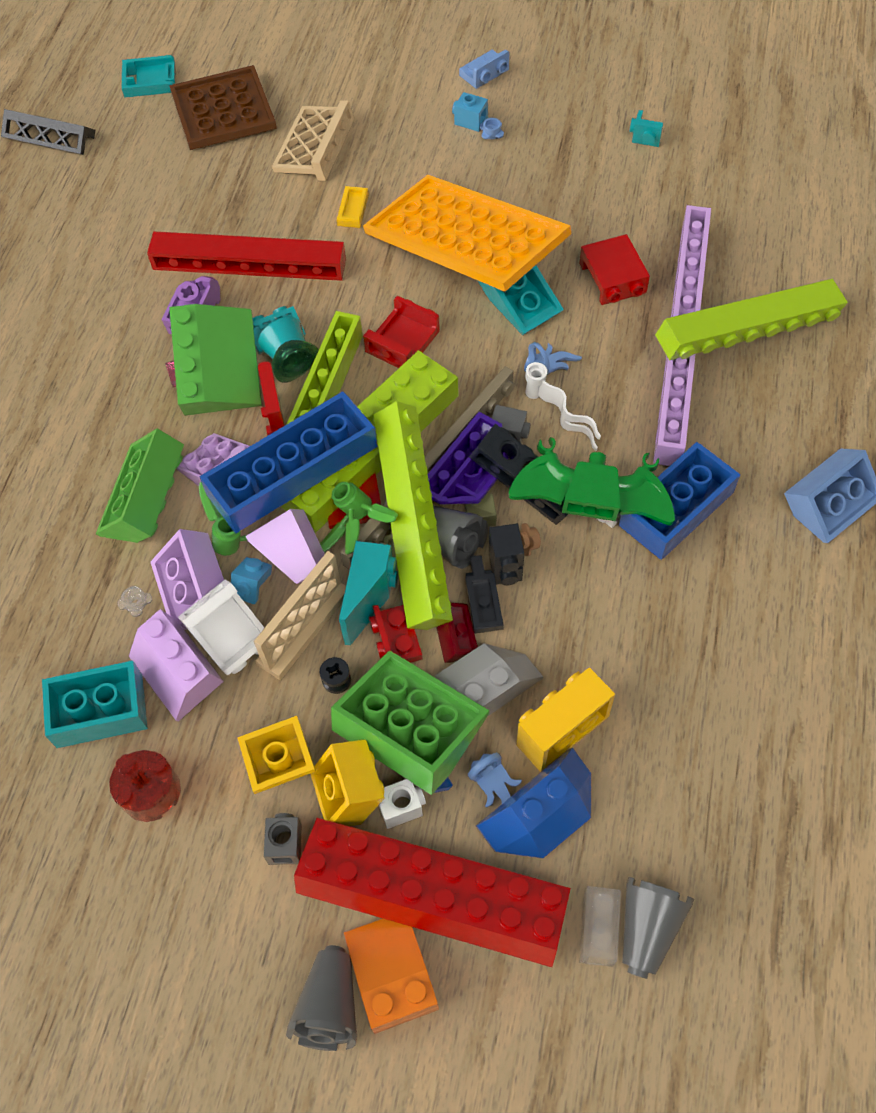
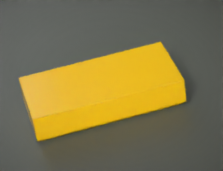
[337,186,369,228]

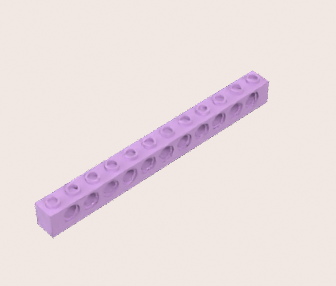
[653,205,711,466]

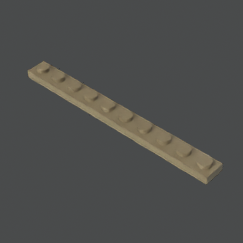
[341,366,515,570]

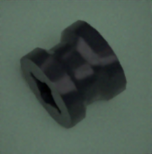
[319,657,352,694]

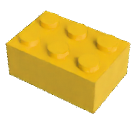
[516,667,615,772]

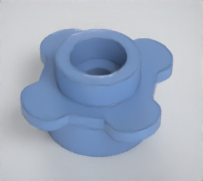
[480,118,504,139]

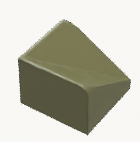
[465,493,497,527]

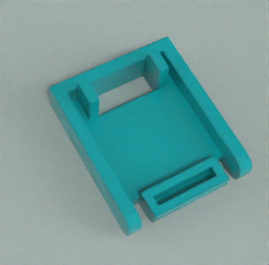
[122,55,175,98]

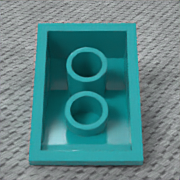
[477,265,564,336]
[339,541,398,646]

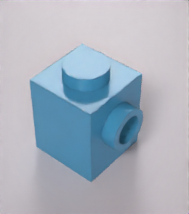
[452,92,488,132]

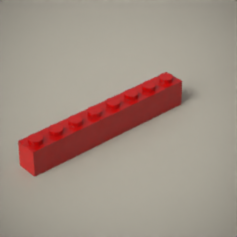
[147,231,346,281]

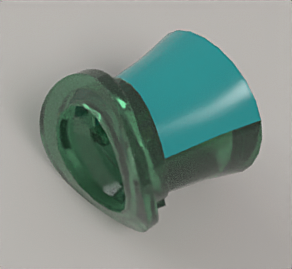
[258,317,319,383]

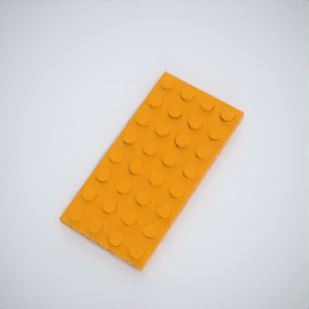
[363,175,572,292]

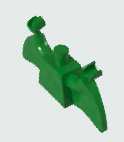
[508,437,675,525]

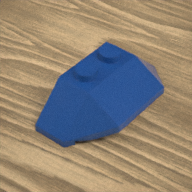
[476,748,591,858]

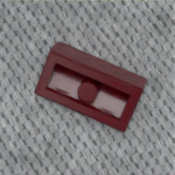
[436,602,478,663]

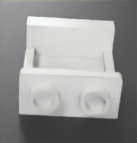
[178,580,264,675]

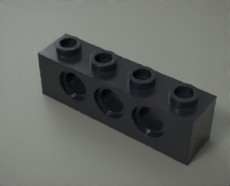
[469,423,568,525]

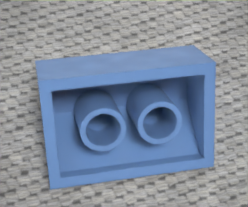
[784,448,876,543]

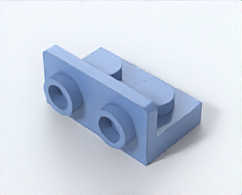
[459,50,509,89]

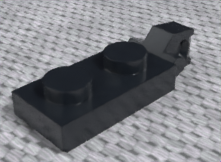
[465,555,504,634]

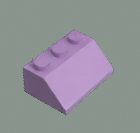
[151,529,224,630]
[129,609,224,721]

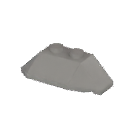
[435,643,543,717]

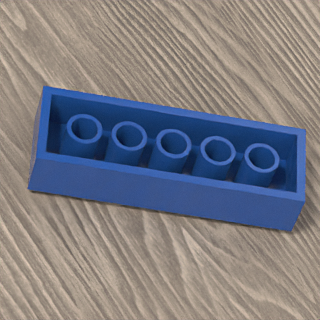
[199,391,377,534]

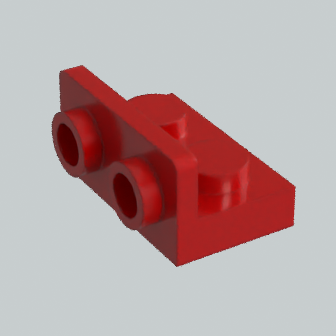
[369,605,423,663]

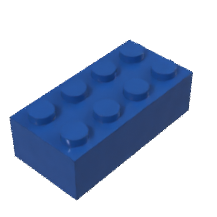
[619,442,741,560]

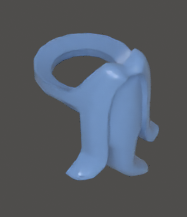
[524,342,582,375]
[468,753,522,807]

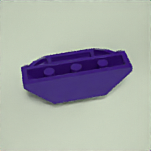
[428,412,509,504]

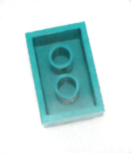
[42,660,148,748]

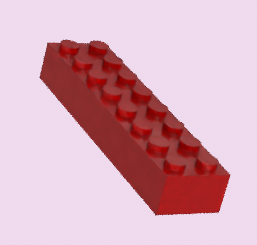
[294,818,571,967]

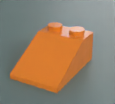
[344,919,439,1034]

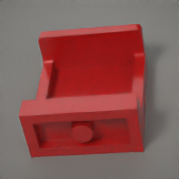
[579,234,650,305]
[363,296,440,368]

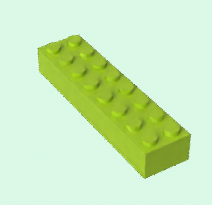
[280,350,459,533]

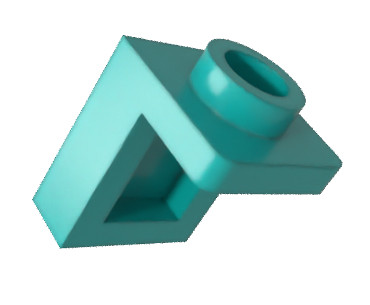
[629,110,663,147]

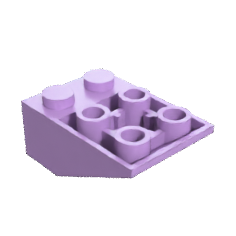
[177,433,250,486]

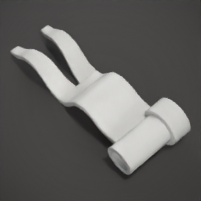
[525,362,601,451]

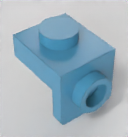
[231,557,272,604]

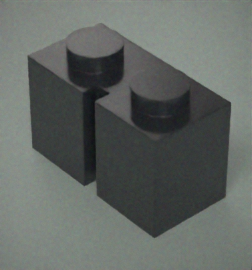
[489,523,524,586]

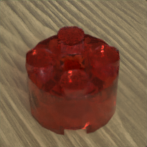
[109,750,181,822]

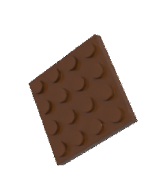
[169,65,277,150]

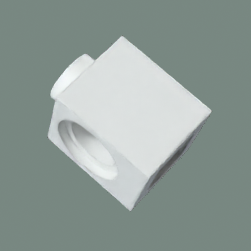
[379,779,426,829]

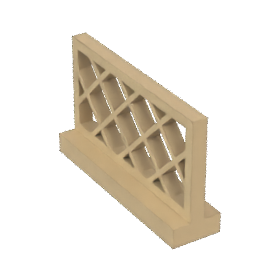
[272,100,354,181]
[254,551,346,681]

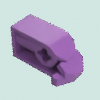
[162,276,220,334]

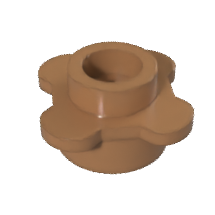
[520,523,541,556]

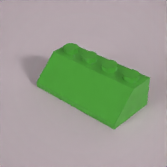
[96,428,184,543]

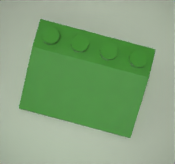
[169,304,262,416]
[331,650,489,795]

